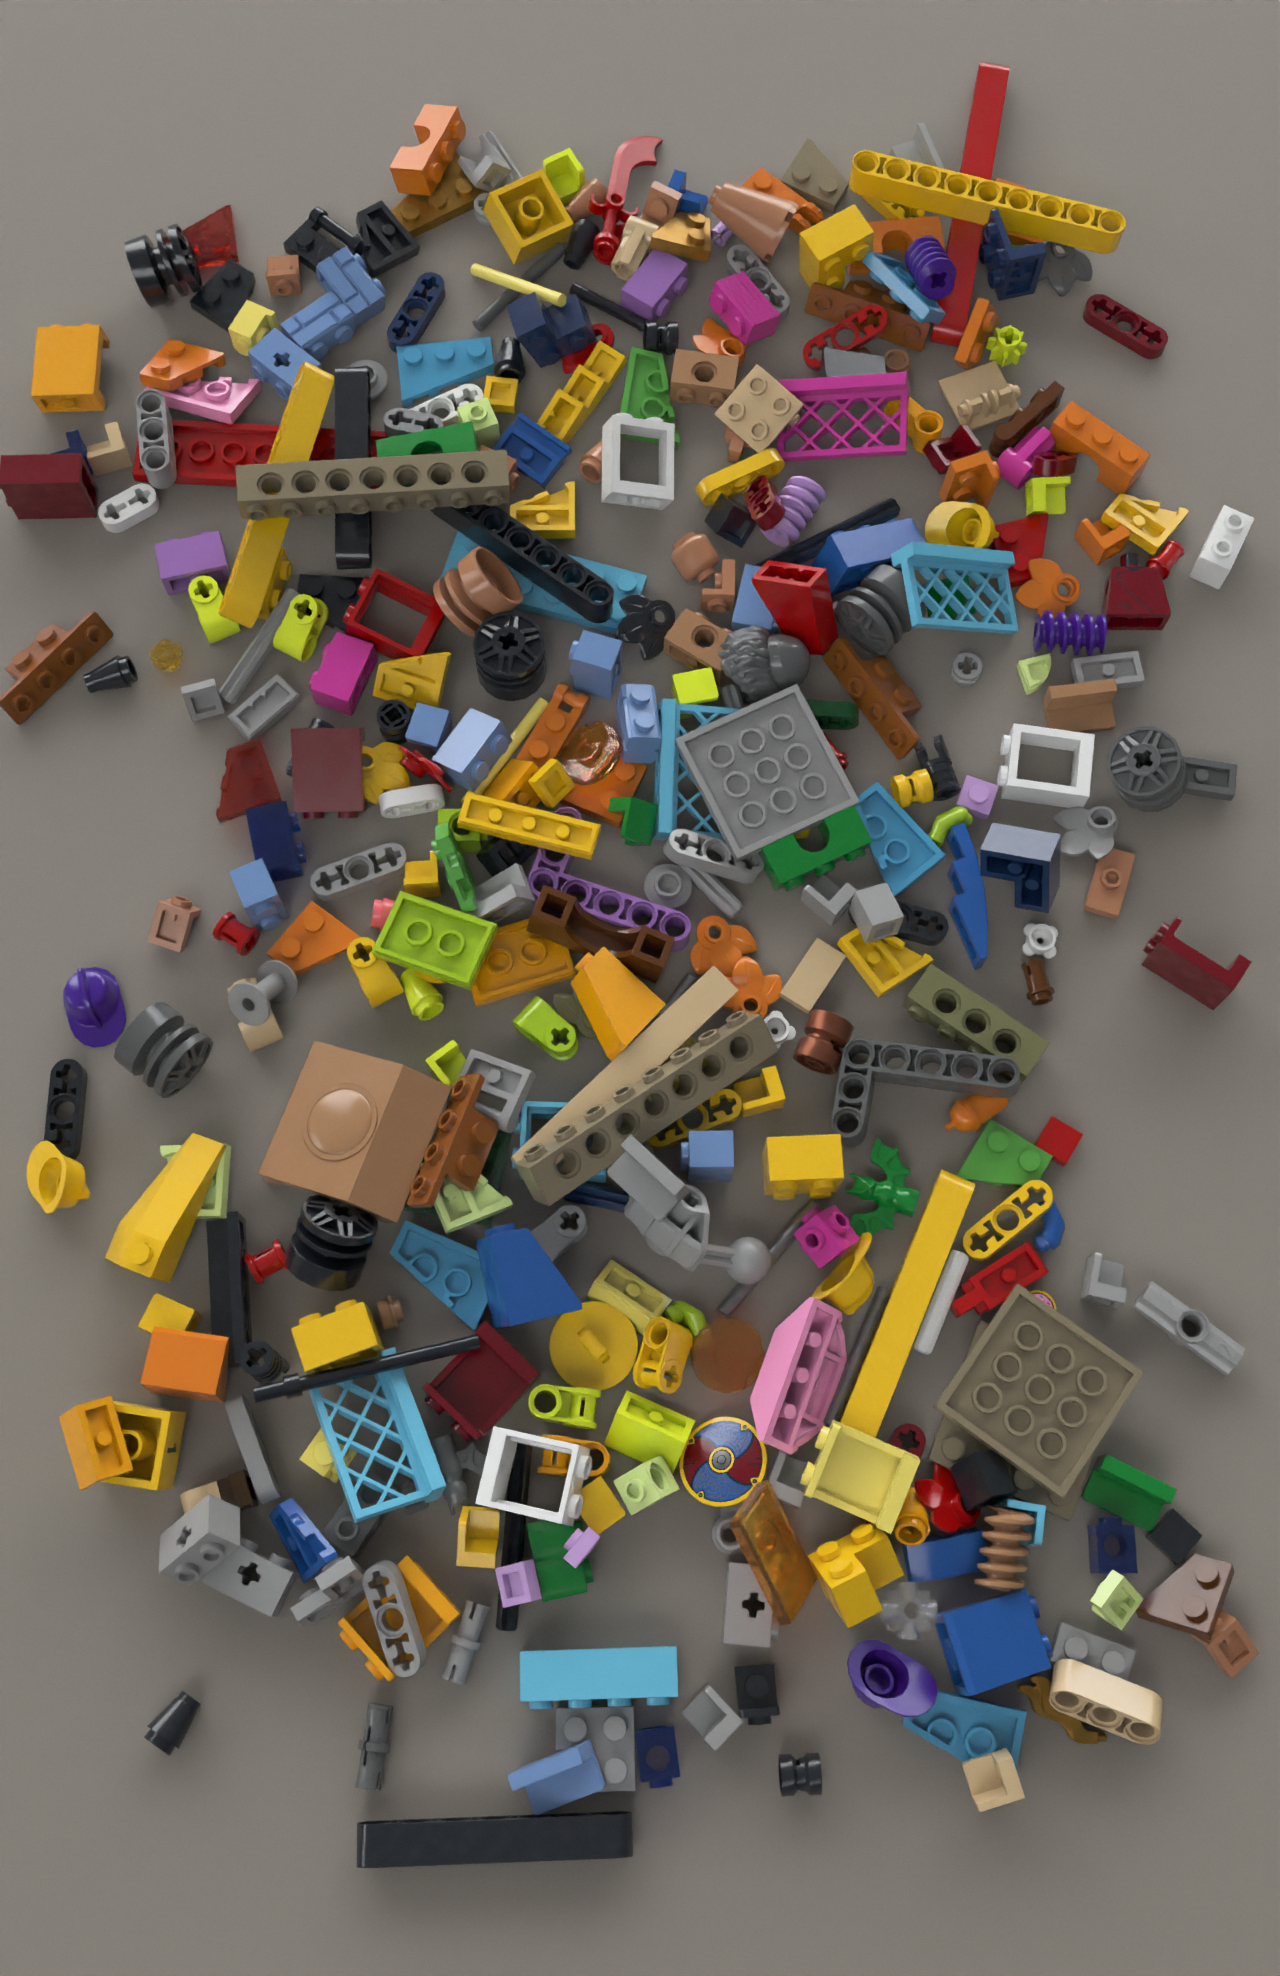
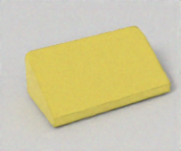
[587,1259,672,1336]

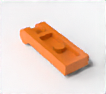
[516,682,591,769]

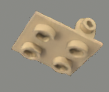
[938,361,1021,431]
[714,364,804,453]

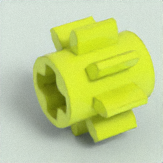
[986,325,1027,367]

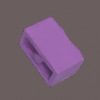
[621,249,689,322]
[154,531,231,595]

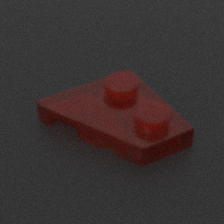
[183,205,239,268]
[216,738,283,823]

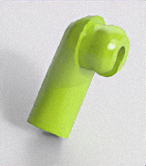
[928,806,973,848]
[664,1301,713,1348]

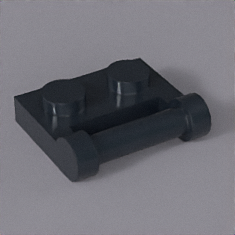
[283,206,363,273]

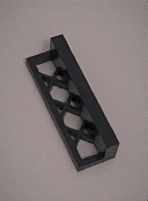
[206,1211,252,1368]

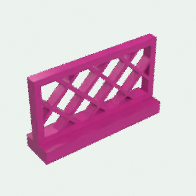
[777,372,910,462]

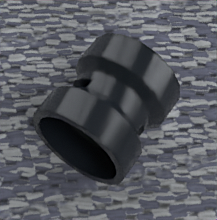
[643,321,679,355]
[377,700,411,744]
[778,1753,822,1797]

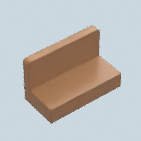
[1042,678,1118,733]

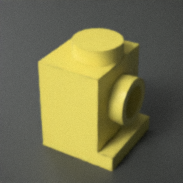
[228,300,280,356]
[299,1428,358,1484]

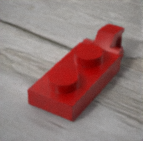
[950,1241,1049,1318]

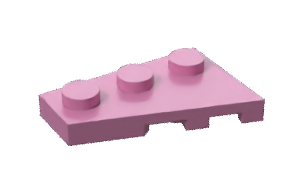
[144,377,262,425]

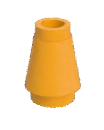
[893,1487,930,1546]

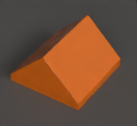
[140,1327,229,1404]

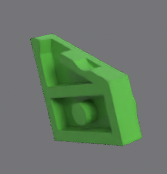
[431,822,476,913]
[957,1119,1053,1188]

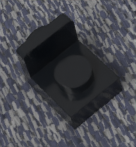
[734,1664,780,1725]

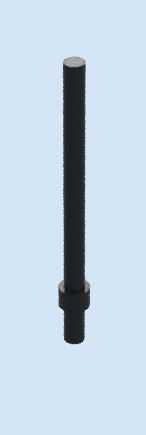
[253,1334,481,1403]

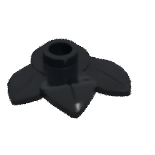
[615,594,675,661]

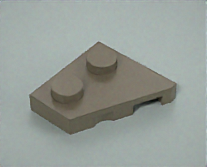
[780,138,849,214]

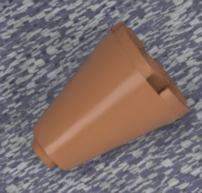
[708,182,799,263]

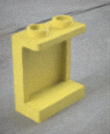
[800,1420,920,1534]

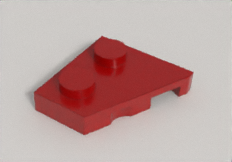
[990,513,1049,588]

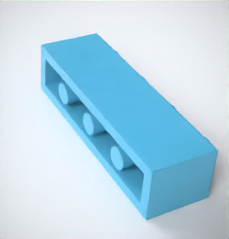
[520,1646,678,1709]

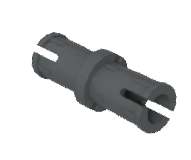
[355,1703,393,1790]

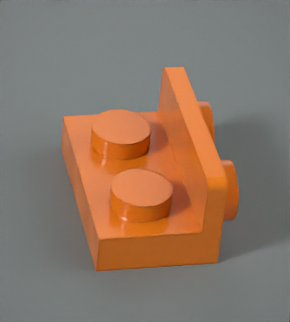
[939,450,1000,509]

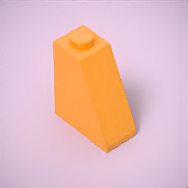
[570,946,666,1061]

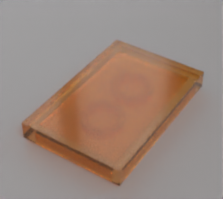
[730,1480,817,1626]

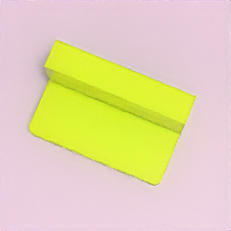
[604,1390,695,1474]

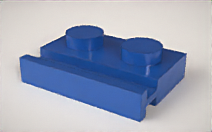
[492,412,572,488]

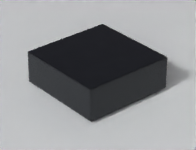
[1146,1509,1203,1565]

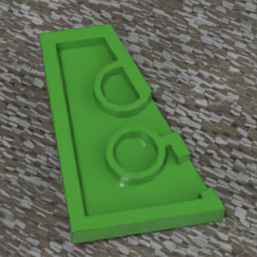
[619,347,680,449]

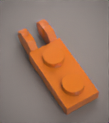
[741,167,825,235]

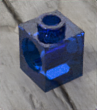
[1087,1517,1138,1574]
[634,1724,681,1788]

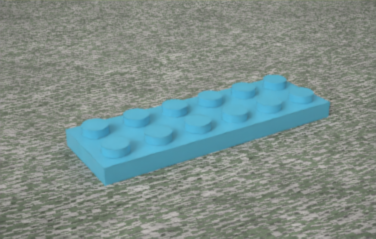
[441,531,647,635]

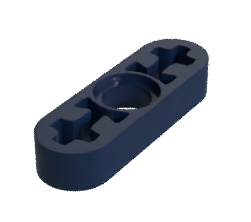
[387,272,446,353]

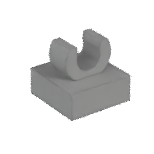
[181,678,225,722]

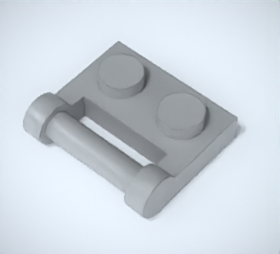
[447,1049,537,1133]

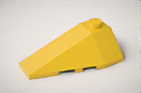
[105,1133,227,1283]

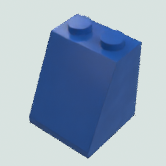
[475,1223,582,1328]
[932,1589,1053,1697]

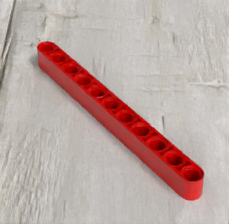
[930,62,1010,347]

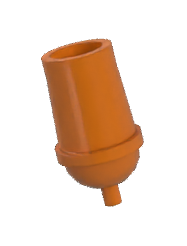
[944,1094,1009,1132]

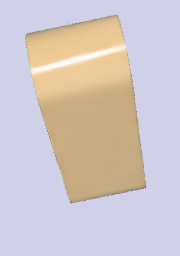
[1049,1659,1163,1745]

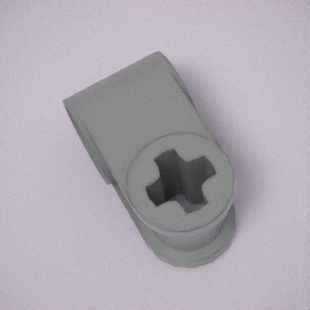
[531,1205,588,1265]

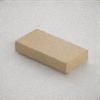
[780,938,846,1015]

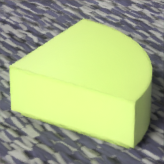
[1016,653,1051,695]

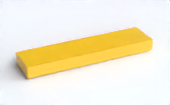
[457,792,601,860]

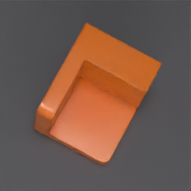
[1074,518,1131,566]

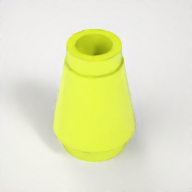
[399,969,444,1021]

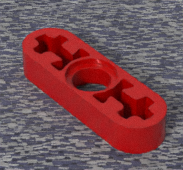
[803,304,888,370]

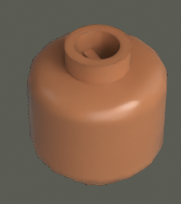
[671,531,719,583]

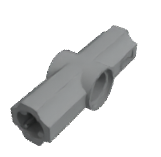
[1132,1281,1245,1376]

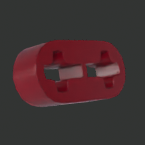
[1031,451,1078,477]

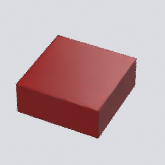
[1034,1116,1083,1167]

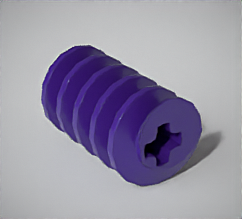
[905,236,956,300]
[1033,610,1107,656]

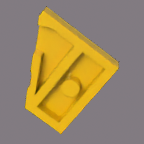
[510,481,575,539]
[1100,493,1189,556]
[372,652,452,710]
[837,927,933,998]

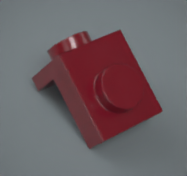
[922,424,982,475]

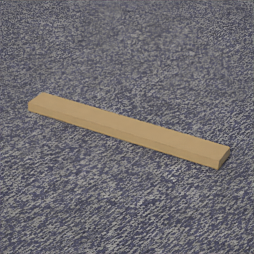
[510,965,738,1165]

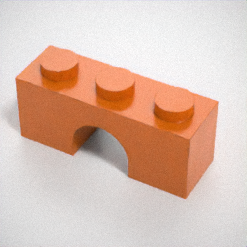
[389,104,466,196]
[847,216,945,275]
[1050,400,1151,495]

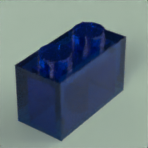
[245,801,308,882]

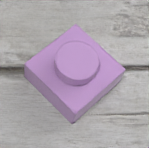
[956,775,999,820]
[563,1526,602,1569]
[495,1559,542,1608]

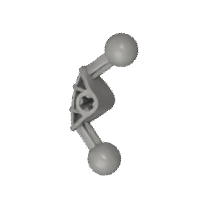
[610,1141,771,1284]

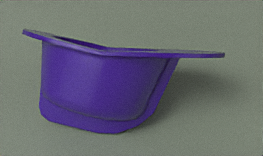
[63,967,126,1048]
[847,1639,938,1717]

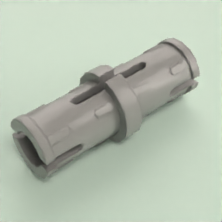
[441,1600,490,1686]

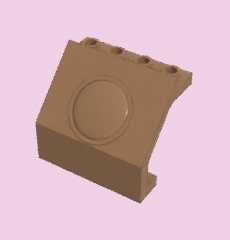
[258,1041,452,1224]

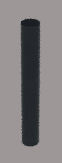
[569,282,649,332]

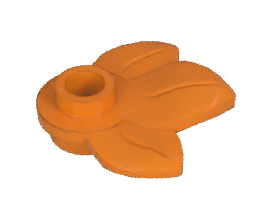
[692,318,750,367]
[1015,558,1081,619]
[690,915,757,978]
[723,956,782,1019]

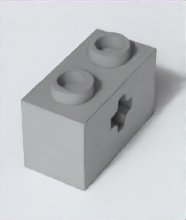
[159,1494,240,1587]
[202,1536,299,1617]
[721,1562,782,1648]

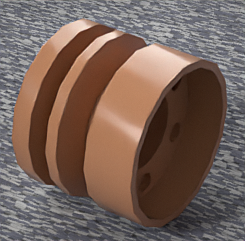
[433,546,523,638]

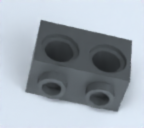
[321,1470,402,1558]

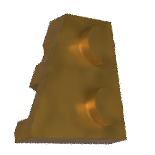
[649,211,711,262]

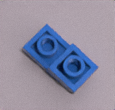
[903,1528,988,1583]

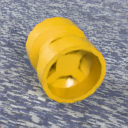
[890,769,934,808]

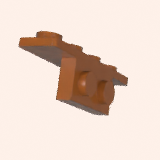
[805,280,932,352]
[0,611,113,725]
[823,638,922,760]
[407,1073,499,1208]

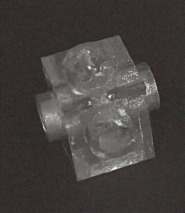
[880,1582,937,1640]

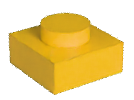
[483,376,519,414]
[528,758,576,808]

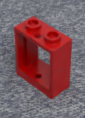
[343,568,446,659]

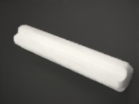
[912,1250,969,1355]

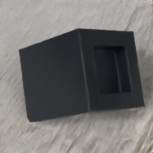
[705,493,757,548]
[951,1450,1018,1511]

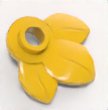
[363,742,411,805]

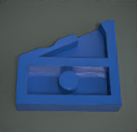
[268,1497,338,1583]

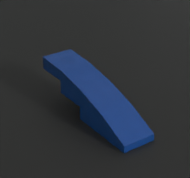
[947,823,988,970]

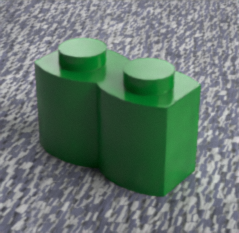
[526,1520,594,1603]

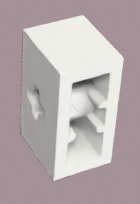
[1189,505,1254,590]

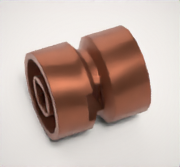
[793,1010,854,1075]

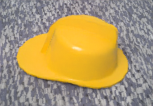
[925,501,999,549]
[26,1141,91,1214]
[812,1232,874,1315]

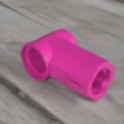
[996,427,1056,490]

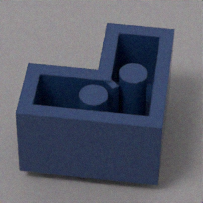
[506,292,597,368]
[980,823,1061,914]

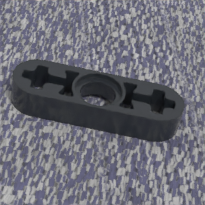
[848,900,949,946]
[44,1059,87,1160]

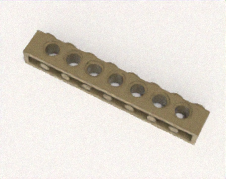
[236,450,510,521]
[515,1010,779,1206]

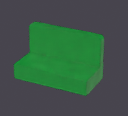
[1081,1454,1177,1532]

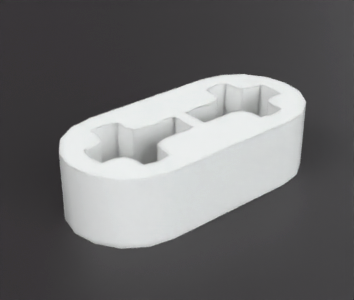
[98,483,160,533]
[378,784,445,818]

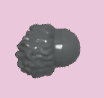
[718,625,810,704]

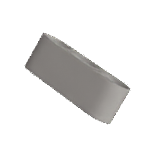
[136,389,177,489]

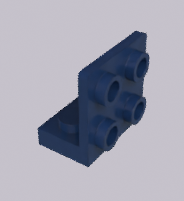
[979,209,1047,301]

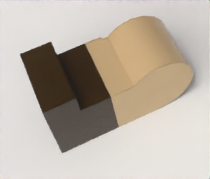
[180,1470,259,1514]

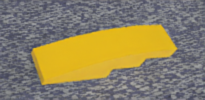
[536,340,628,444]

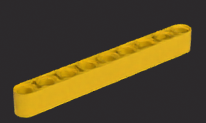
[849,150,1126,254]
[218,361,335,628]
[839,1169,975,1438]

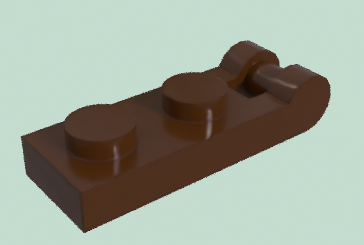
[989,381,1065,458]

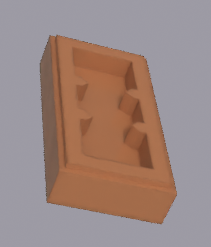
[1083,848,1135,920]

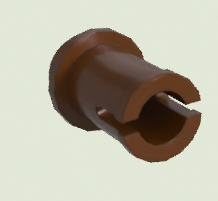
[1021,958,1054,1006]

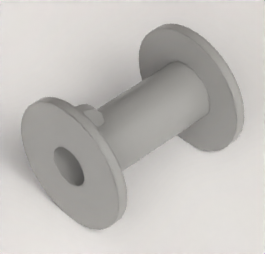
[228,960,298,1026]

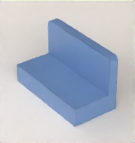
[507,1740,606,1815]

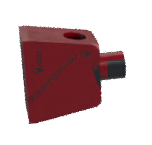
[1101,553,1171,630]

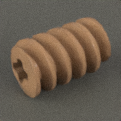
[974,1505,1035,1592]

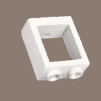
[601,413,675,510]
[997,723,1095,808]
[475,1426,592,1526]

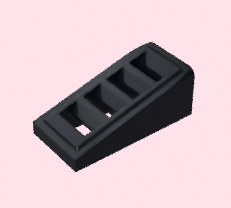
[476,837,538,877]

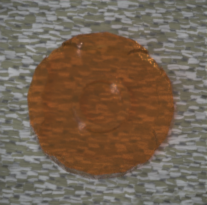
[560,721,623,786]
[690,1318,765,1394]

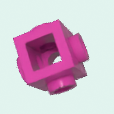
[793,1204,861,1269]

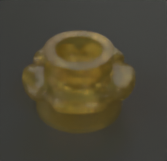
[149,639,183,672]

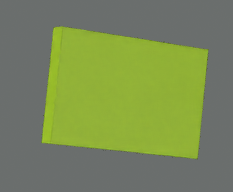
[372,890,498,991]

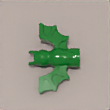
[844,1138,920,1236]

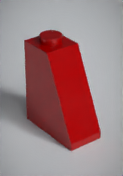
[751,560,838,655]

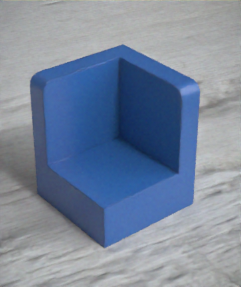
[668,169,708,215]

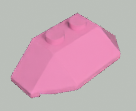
[750,1297,847,1455]

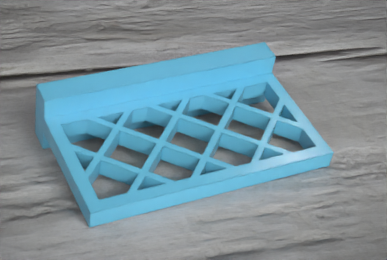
[891,541,1019,635]
[652,698,740,841]
[308,1347,446,1523]

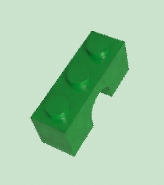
[376,421,480,487]
[758,805,872,892]

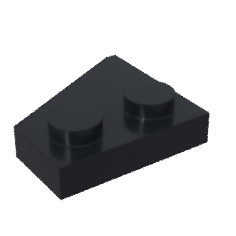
[356,200,420,278]
[190,258,256,332]

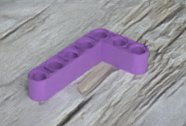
[528,806,691,952]

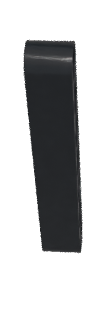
[335,367,372,570]
[430,482,614,623]
[356,1811,633,1868]

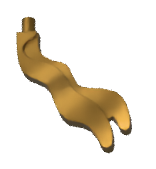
[1017,1675,1107,1744]

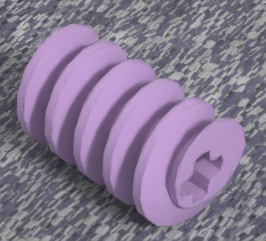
[760,475,826,548]

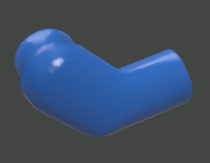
[1034,1199,1065,1252]

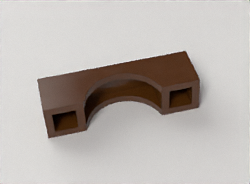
[526,885,675,983]

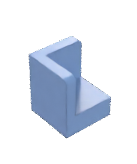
[405,702,452,756]

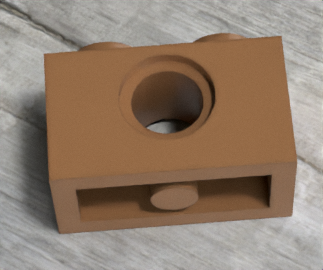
[670,349,739,408]
[663,608,733,686]

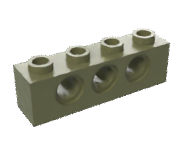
[903,963,1050,1084]

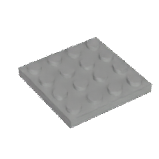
[675,684,860,862]

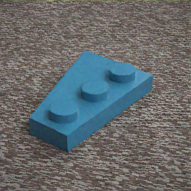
[862,251,946,324]
[396,337,494,408]
[855,782,945,899]
[390,1220,489,1332]
[902,1689,1027,1770]

